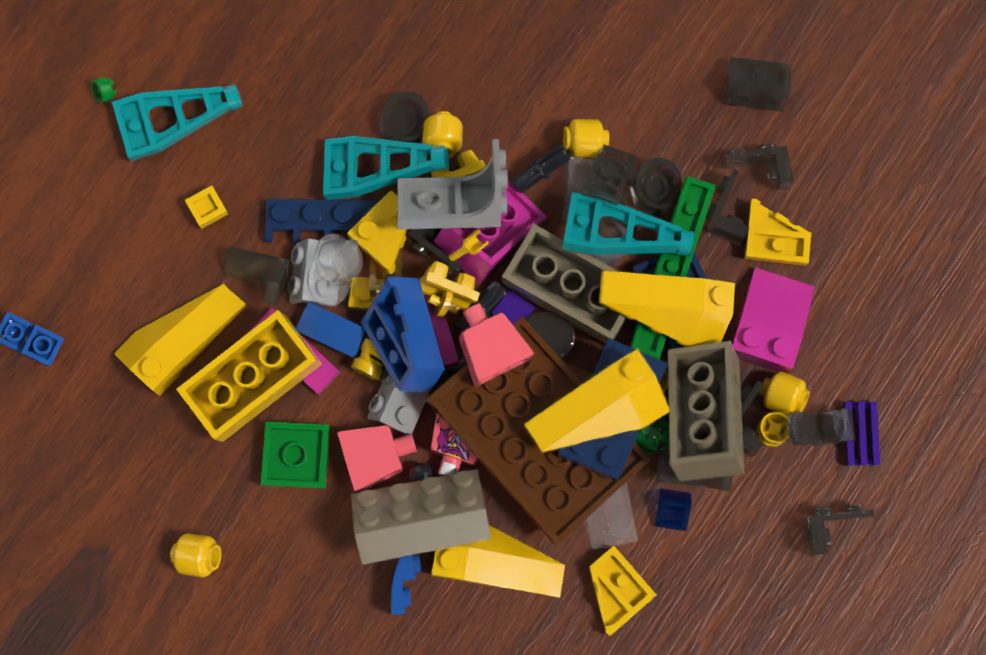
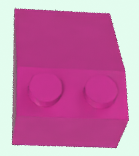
[434,180,547,285]
[731,267,814,374]

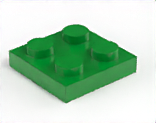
[261,422,330,489]

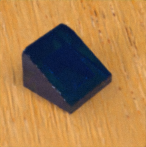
[655,488,692,531]

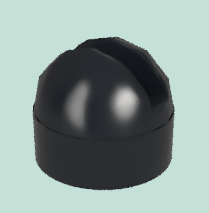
[408,462,434,483]

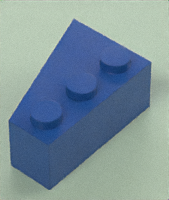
[361,277,445,391]

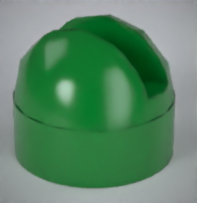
[91,77,117,103]

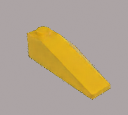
[599,271,735,347]
[114,284,247,396]
[524,349,670,453]
[432,525,565,597]

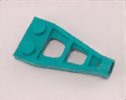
[112,84,243,161]
[323,136,449,200]
[562,192,694,257]

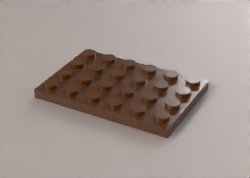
[426,316,651,546]

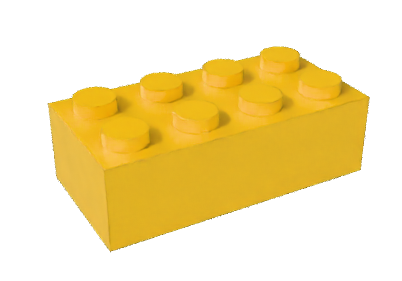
[177,310,322,442]

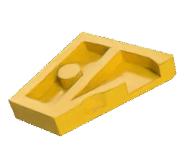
[347,190,407,275]
[745,198,811,266]
[589,546,656,636]

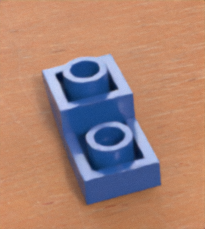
[296,302,367,358]
[0,312,65,367]
[391,553,421,616]

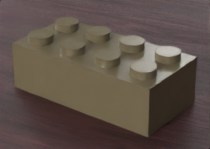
[502,224,627,344]
[668,341,744,481]
[351,469,491,565]

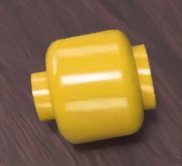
[422,111,463,158]
[563,119,609,159]
[760,371,810,418]
[170,533,221,577]

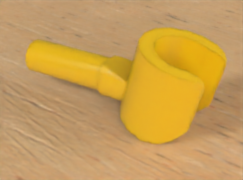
[449,230,489,261]

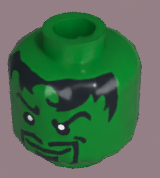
[635,416,670,456]

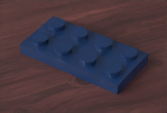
[558,338,668,482]

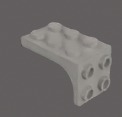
[398,139,508,230]

